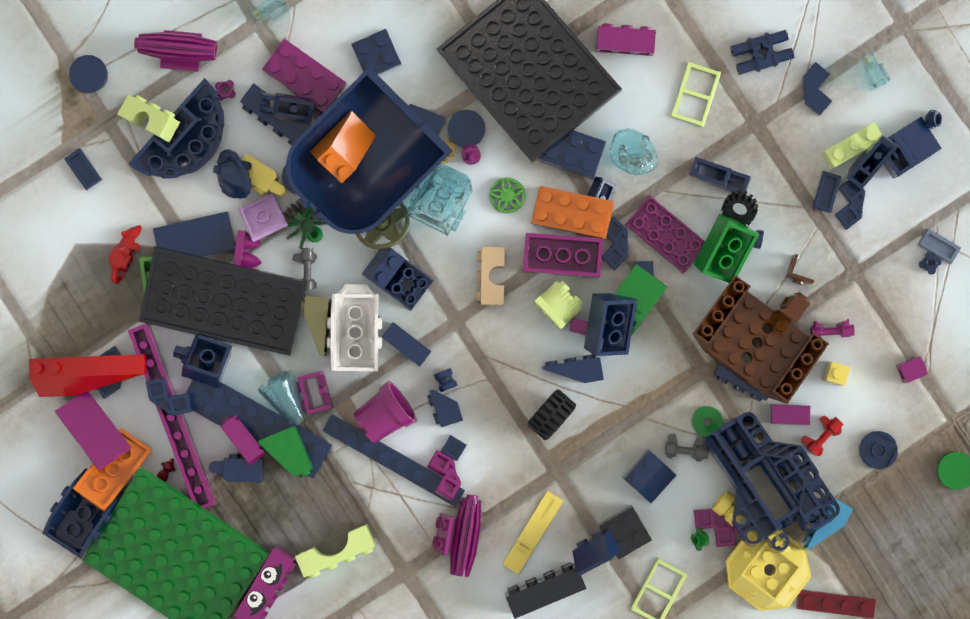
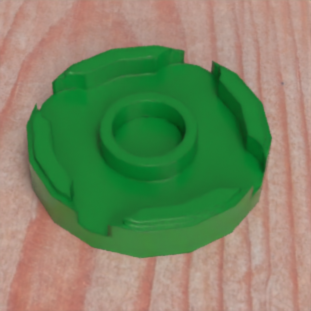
[936,451,970,490]

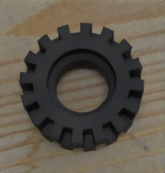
[721,190,758,226]

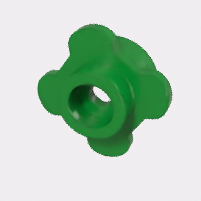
[691,528,709,551]

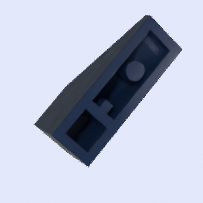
[847,135,898,189]

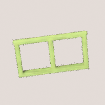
[671,62,721,127]
[630,558,688,619]

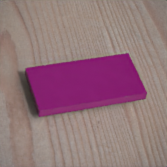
[625,195,705,274]
[55,391,131,471]

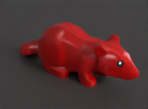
[108,225,142,285]

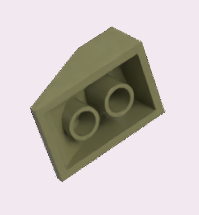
[301,296,332,356]

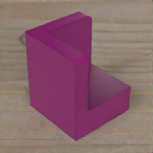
[895,356,928,383]

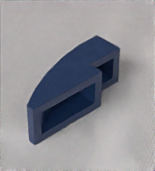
[689,157,751,194]

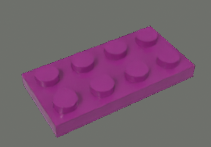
[262,39,347,113]

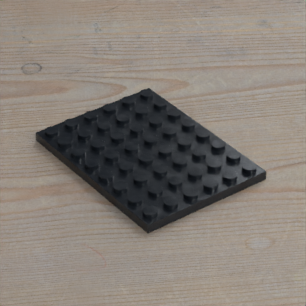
[436,0,622,163]

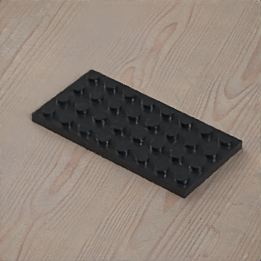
[139,246,307,356]

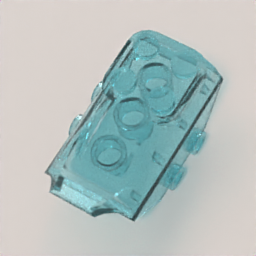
[406,165,472,237]

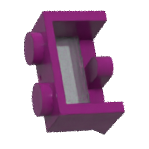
[296,371,334,414]

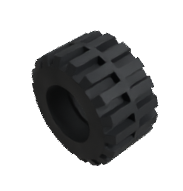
[527,389,576,441]

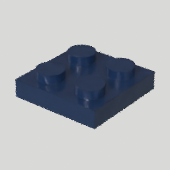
[351,29,402,75]

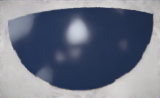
[128,78,224,179]

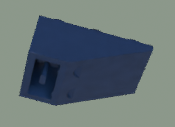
[884,116,942,179]
[362,248,434,311]
[541,354,604,383]

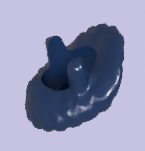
[213,149,252,199]

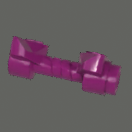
[810,319,855,338]

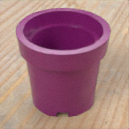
[354,381,417,443]

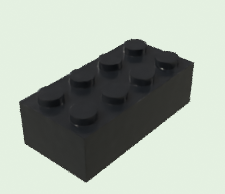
[505,562,587,619]

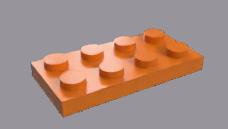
[531,186,614,240]
[73,428,152,512]

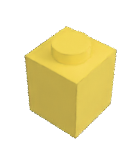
[822,362,850,386]

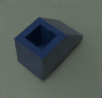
[427,389,463,427]

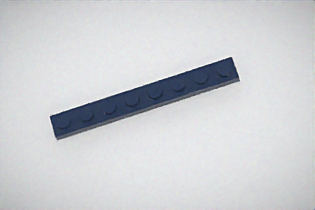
[322,414,465,507]

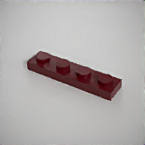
[796,589,876,619]

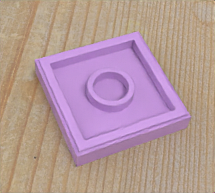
[239,193,288,242]

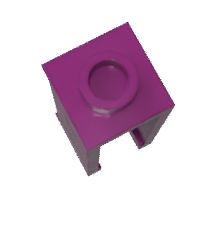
[221,415,266,466]

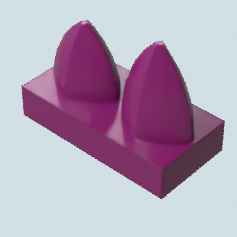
[233,230,262,268]

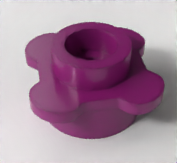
[215,80,236,101]

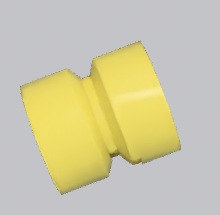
[712,490,743,527]

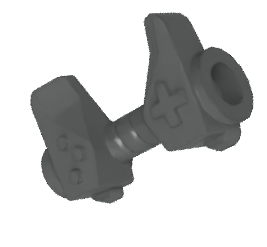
[292,248,317,290]
[665,434,709,462]

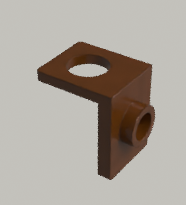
[786,254,814,285]

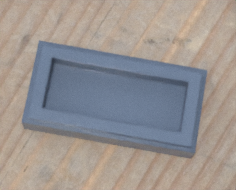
[917,229,961,264]

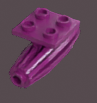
[134,30,217,72]
[432,494,481,577]

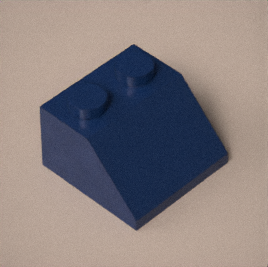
[623,450,676,503]
[572,529,621,577]

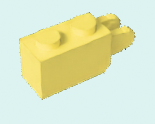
[242,154,287,197]

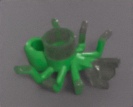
[284,201,328,250]

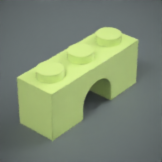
[117,94,180,142]
[821,122,882,170]

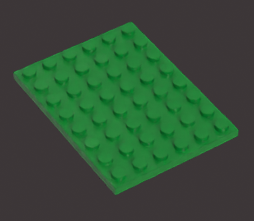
[82,467,270,619]

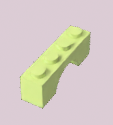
[295,524,376,579]

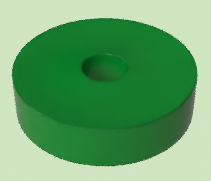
[691,406,723,437]

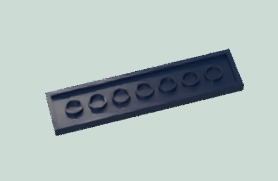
[186,380,333,478]

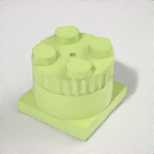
[534,281,583,330]

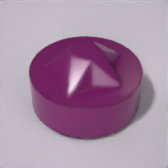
[461,145,481,165]

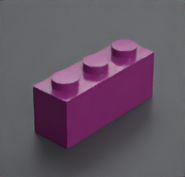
[596,23,656,56]

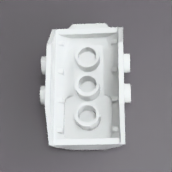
[327,284,382,371]

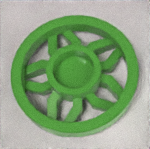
[489,178,525,214]

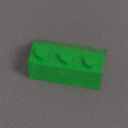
[694,214,760,283]

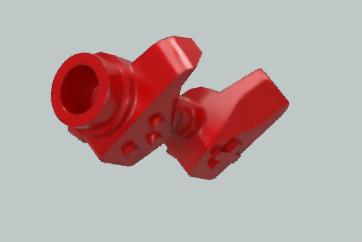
[801,416,844,456]

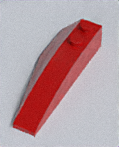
[29,354,146,397]

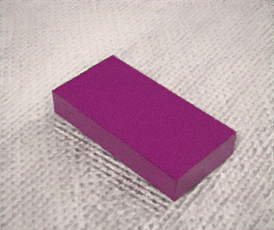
[771,404,810,425]

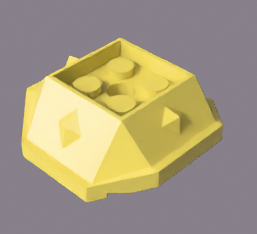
[725,532,811,611]

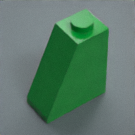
[258,425,313,478]

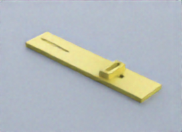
[502,491,563,575]

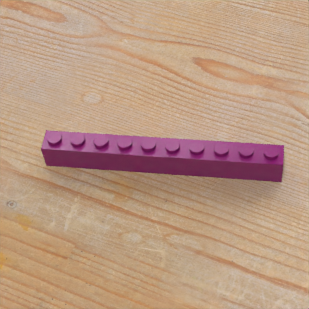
[128,324,217,509]

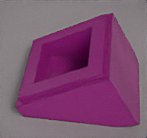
[569,318,588,335]

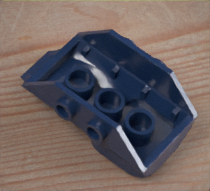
[42,468,124,559]

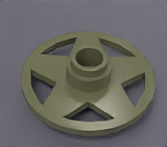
[356,202,410,250]

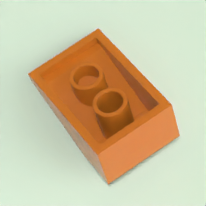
[310,111,376,183]

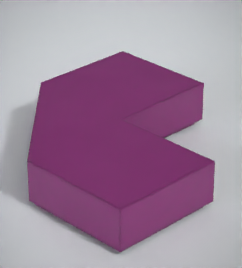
[427,450,461,501]
[693,508,736,547]

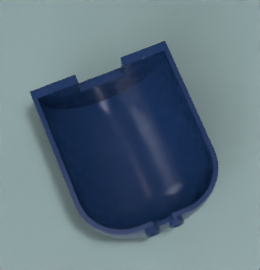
[286,66,453,234]

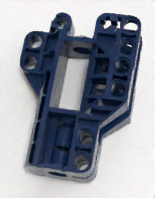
[704,412,840,553]

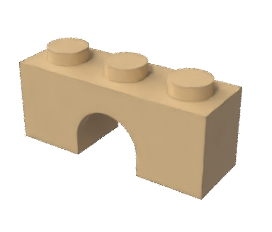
[477,247,505,305]

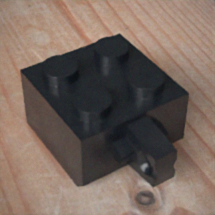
[598,505,652,559]

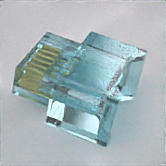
[251,0,289,24]
[860,53,890,91]

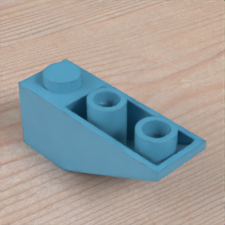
[802,499,853,551]

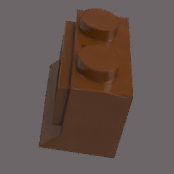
[775,292,810,323]

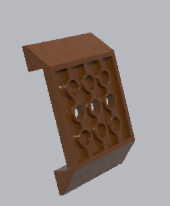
[693,275,829,404]

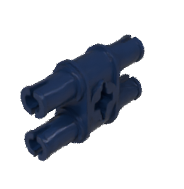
[730,30,794,75]

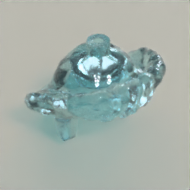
[609,128,658,175]

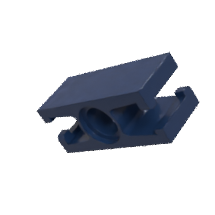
[382,322,432,367]

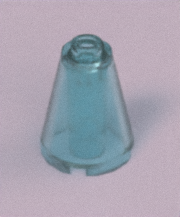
[258,370,306,425]

